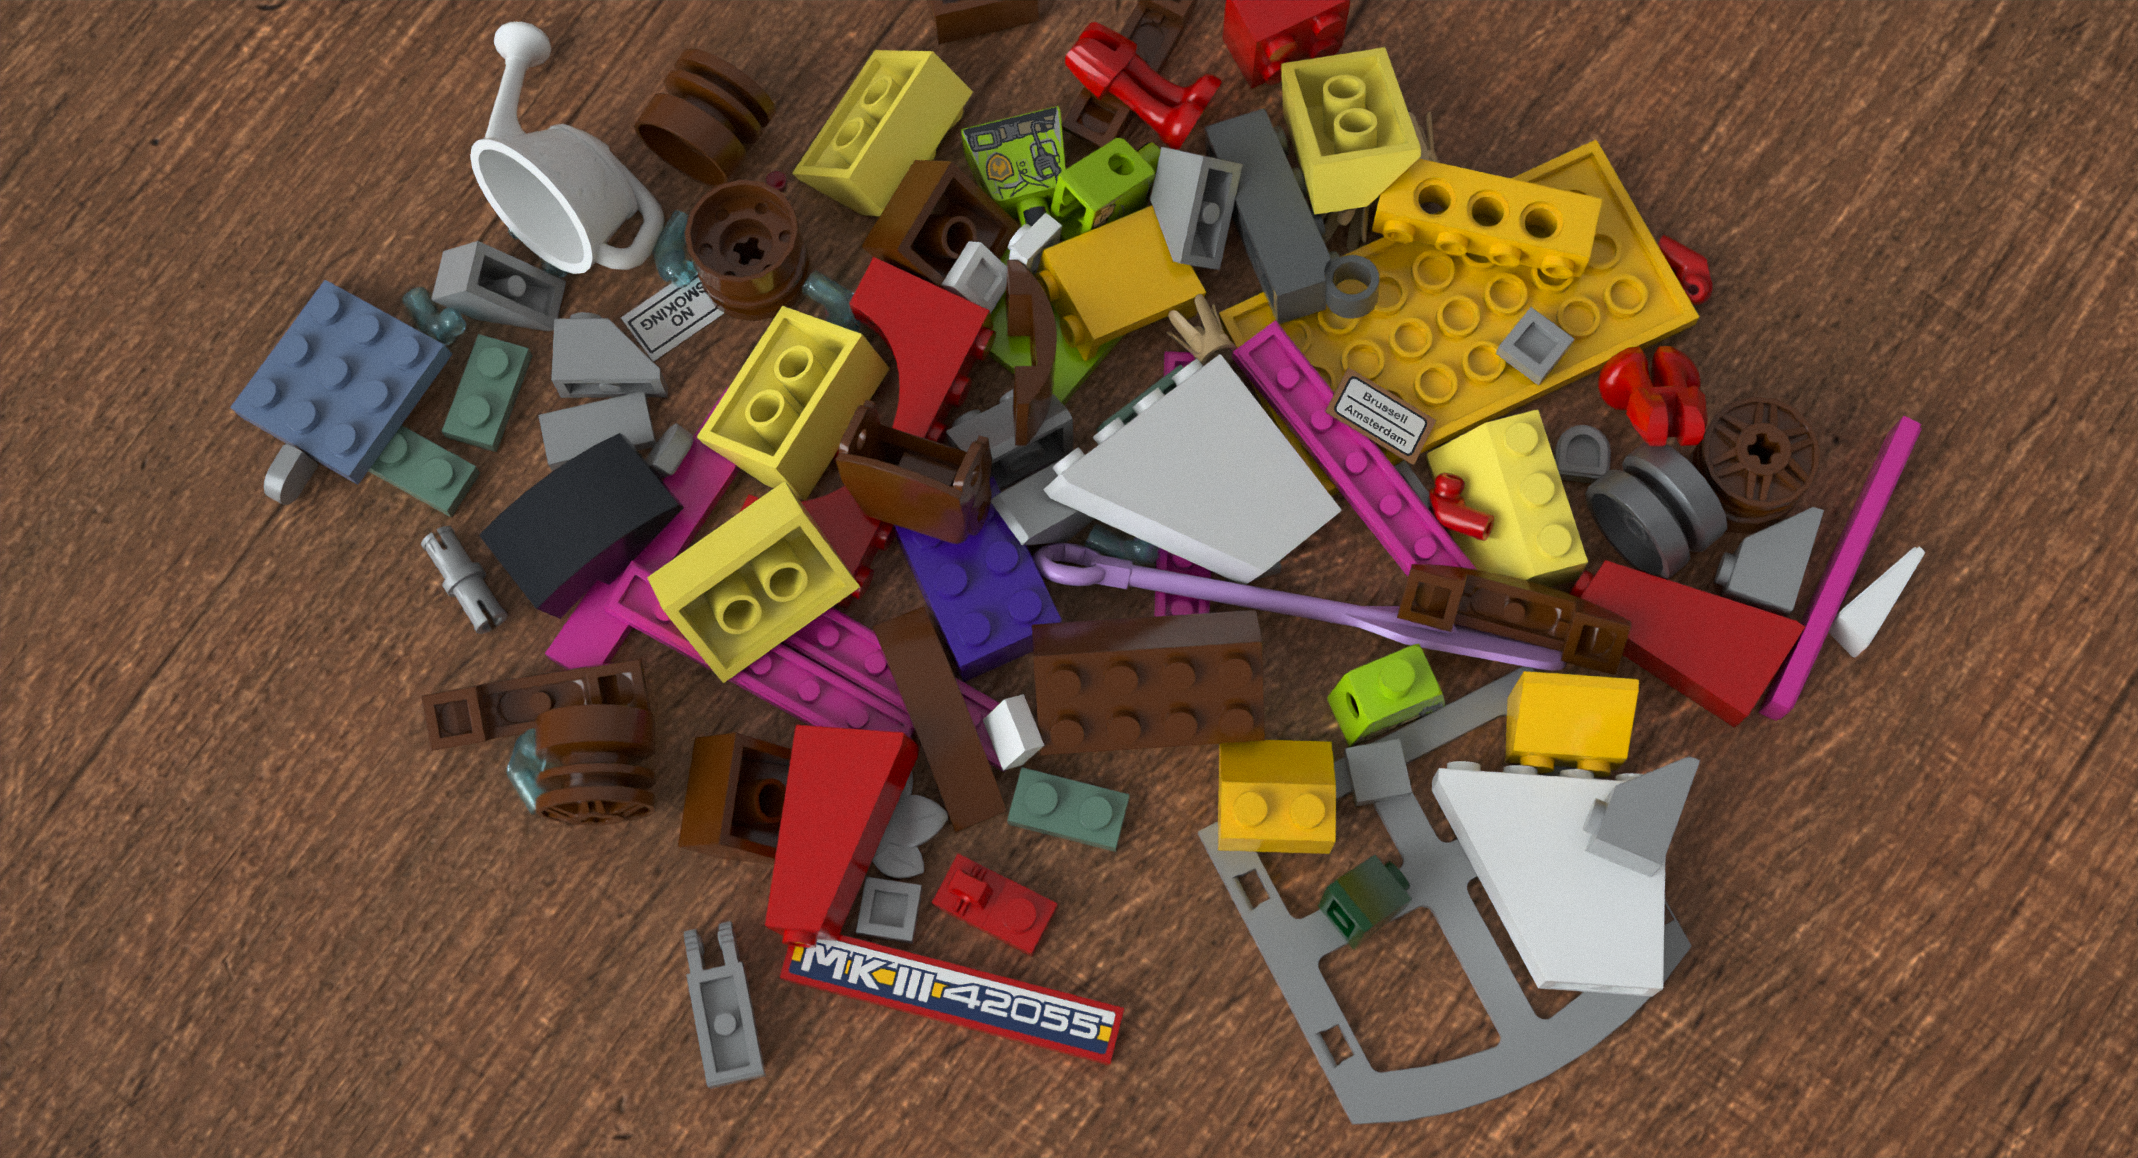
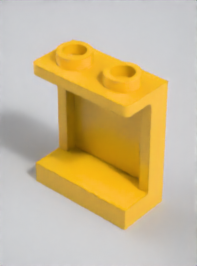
[1035,206,1206,361]

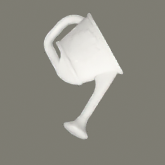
[470,22,665,274]

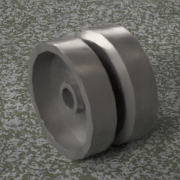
[1585,442,1727,580]

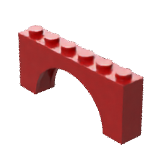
[739,257,996,610]

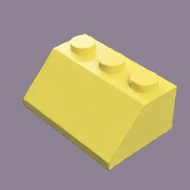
[1281,47,1421,215]
[792,50,973,217]
[697,306,890,501]
[1426,409,1588,587]
[647,481,860,683]

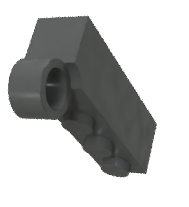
[1205,108,1379,324]

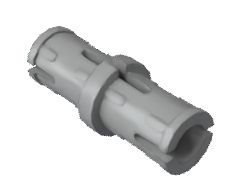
[421,526,508,634]

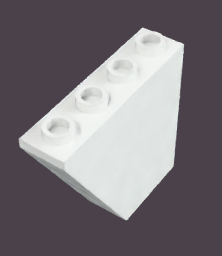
[1043,354,1342,585]
[1432,761,1665,997]

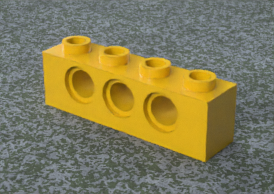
[1372,158,1602,279]

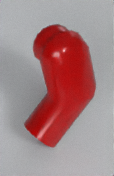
[1657,234,1713,305]
[1428,473,1494,541]

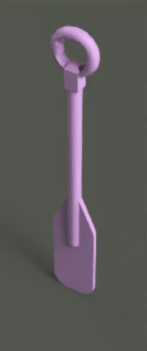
[1033,543,1567,670]

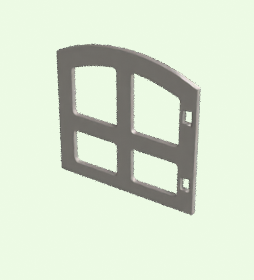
[1198,666,1692,1125]

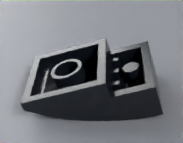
[479,433,684,619]

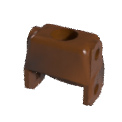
[836,400,992,544]

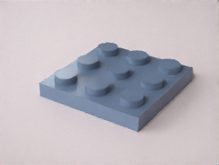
[230,280,452,485]

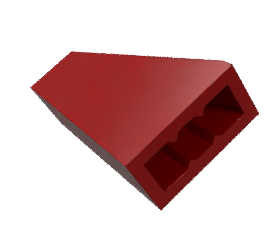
[1569,560,1805,728]
[765,725,919,948]

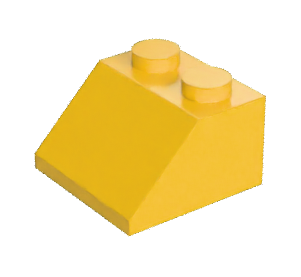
[1505,671,1639,777]
[1218,740,1336,854]

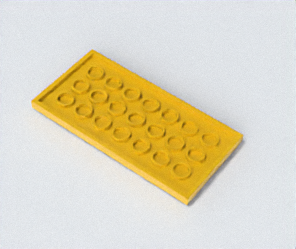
[1218,140,1699,496]

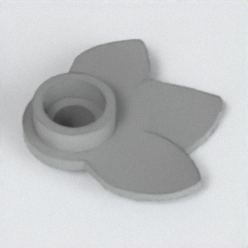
[872,771,948,879]

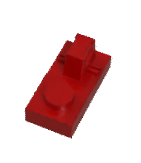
[932,854,1058,957]

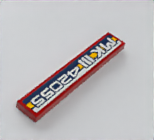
[779,934,1124,1066]

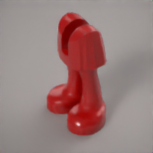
[1065,22,1222,150]
[1598,346,1708,447]

